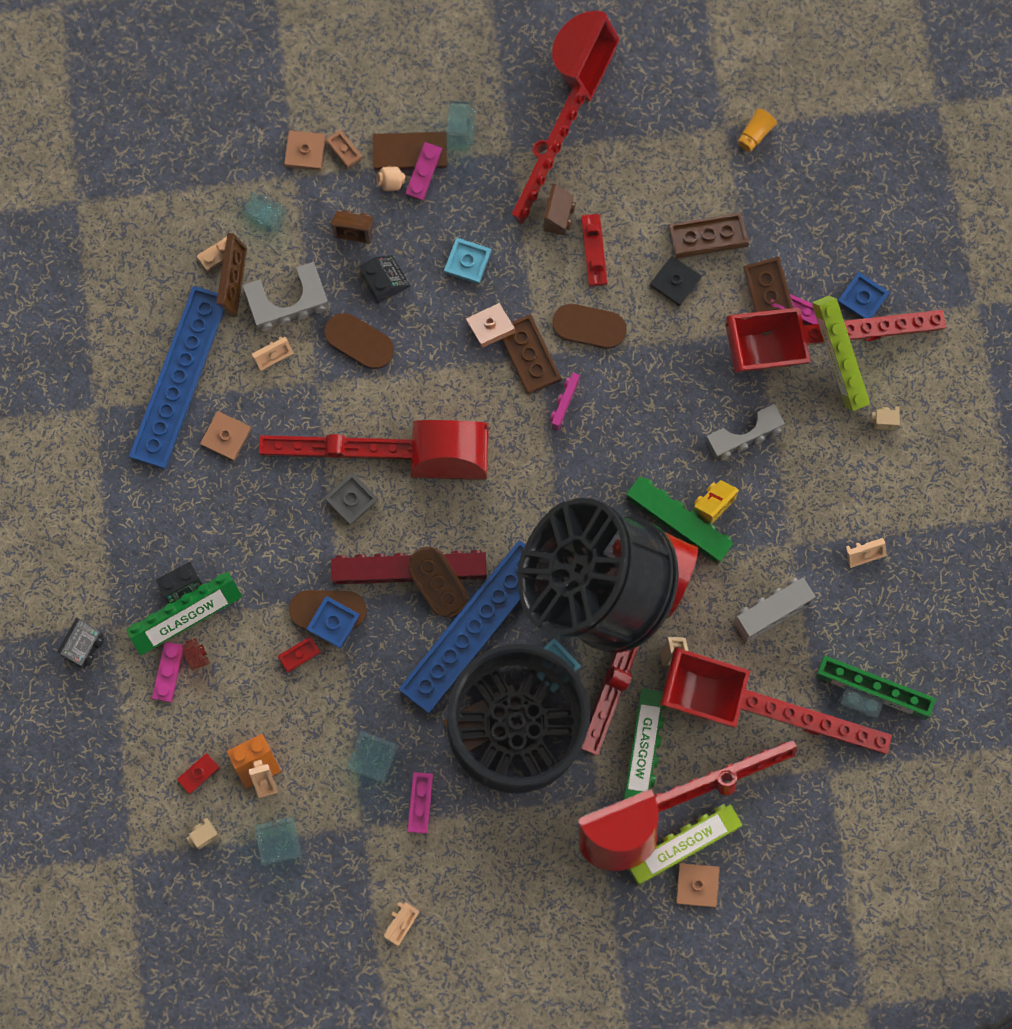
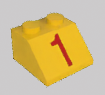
[693,480,739,524]

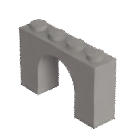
[243,262,329,331]

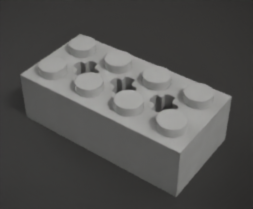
[733,578,816,644]

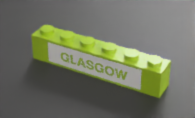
[812,296,870,411]
[629,804,742,886]

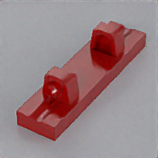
[581,213,608,287]

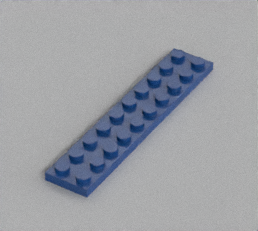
[129,285,225,470]
[398,540,526,714]

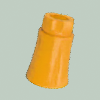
[738,108,777,152]

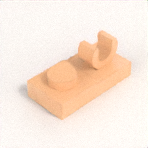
[197,237,227,272]
[252,337,293,371]
[846,538,886,568]
[249,760,278,798]
[383,902,420,946]

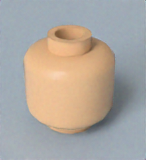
[377,167,405,191]

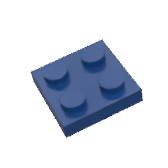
[838,272,890,319]
[307,596,360,649]

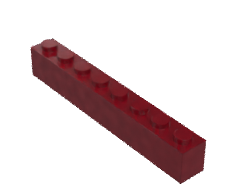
[331,550,487,585]

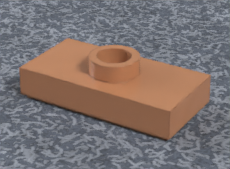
[326,130,363,169]

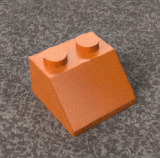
[227,734,282,789]

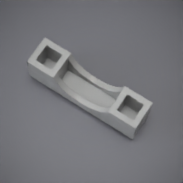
[705,404,785,461]

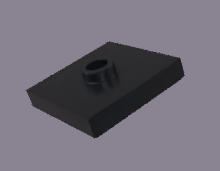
[650,256,702,306]

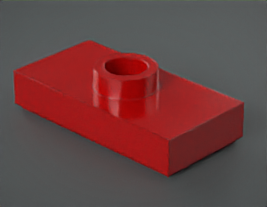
[278,636,321,673]
[177,753,220,795]

